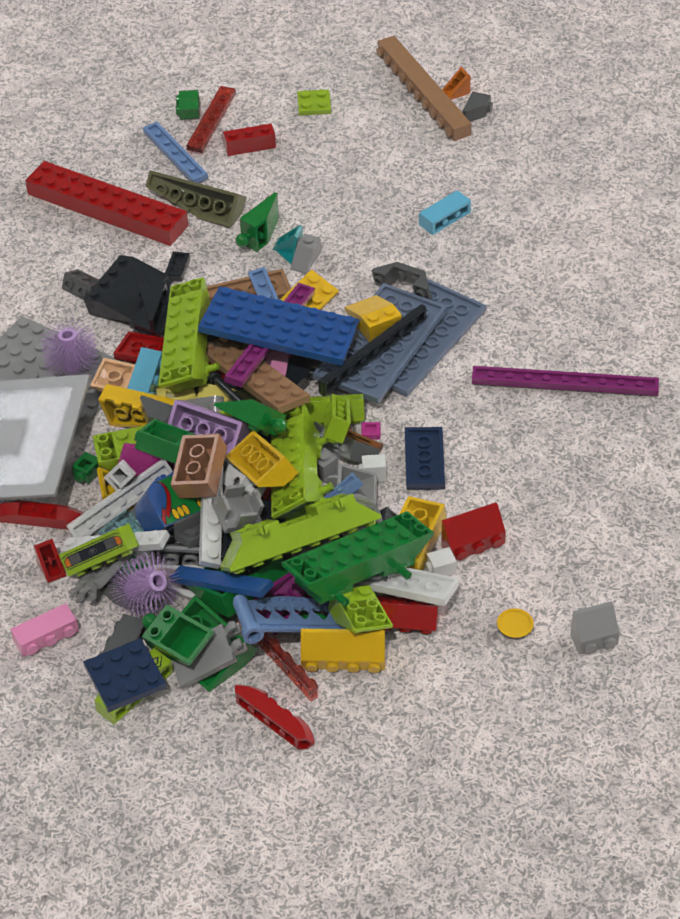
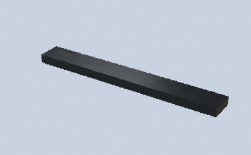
[318,304,426,397]

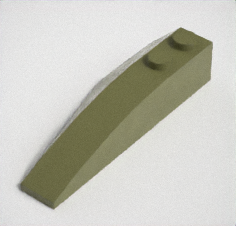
[145,170,247,227]

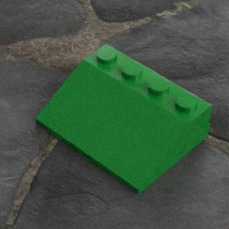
[186,557,288,617]
[181,595,259,692]

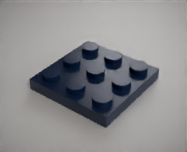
[83,638,167,713]

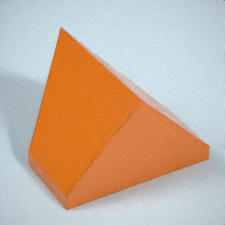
[442,66,471,100]

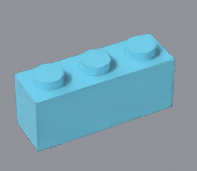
[419,190,471,235]
[127,347,162,395]

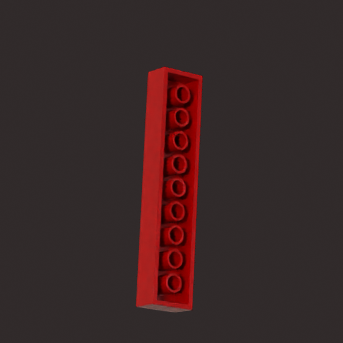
[25,161,189,246]

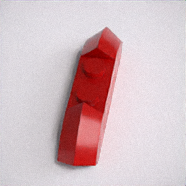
[0,500,84,530]
[235,684,315,750]

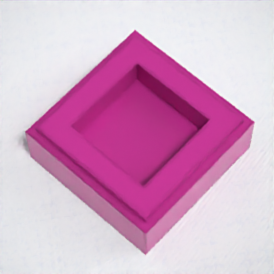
[361,422,381,440]

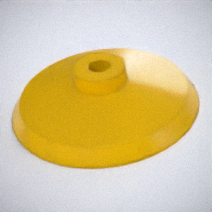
[497,608,534,638]

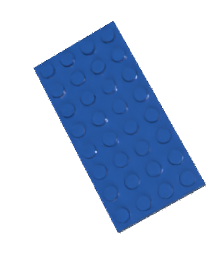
[198,286,360,366]

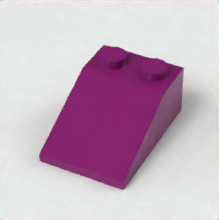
[253,572,314,636]

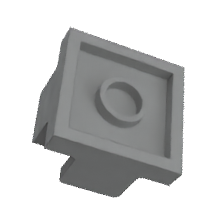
[211,484,264,533]

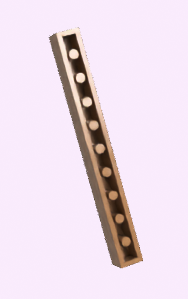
[376,35,472,141]

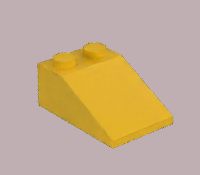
[344,295,402,342]

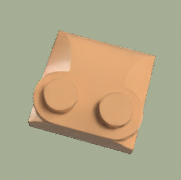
[90,358,135,392]

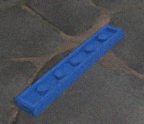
[169,565,274,598]

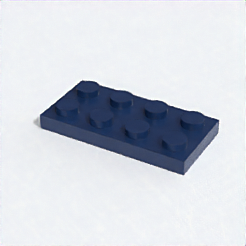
[405,427,445,490]

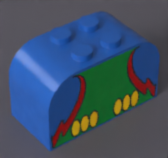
[135,471,224,535]

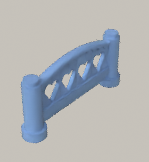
[233,594,346,644]

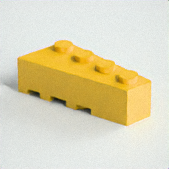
[98,384,176,427]

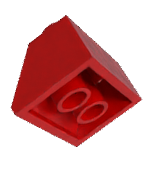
[221,123,276,156]
[441,502,506,560]
[377,595,439,634]

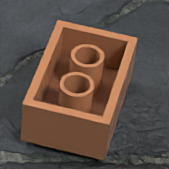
[171,434,227,498]

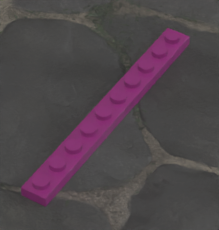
[224,283,315,388]
[472,366,659,396]

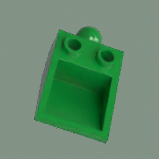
[235,192,279,252]
[214,400,287,436]
[142,604,215,666]

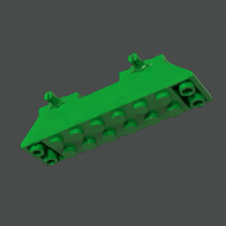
[281,511,434,607]

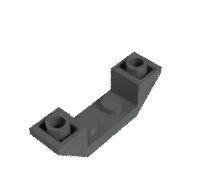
[371,262,432,300]
[314,421,381,463]

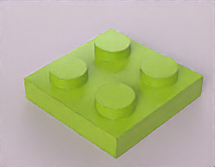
[297,89,331,116]

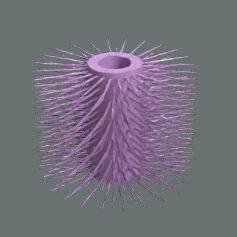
[40,318,100,377]
[109,552,182,618]

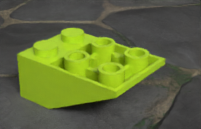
[328,585,393,633]

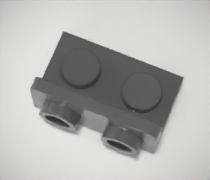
[62,269,99,299]
[174,511,200,549]

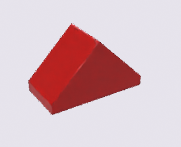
[33,538,66,583]

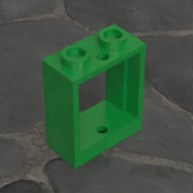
[134,419,196,464]

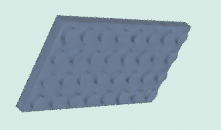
[390,279,486,397]
[313,283,447,404]

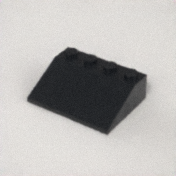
[83,255,169,322]

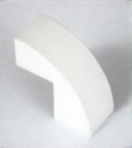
[104,459,137,491]

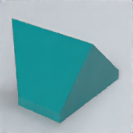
[272,225,303,265]

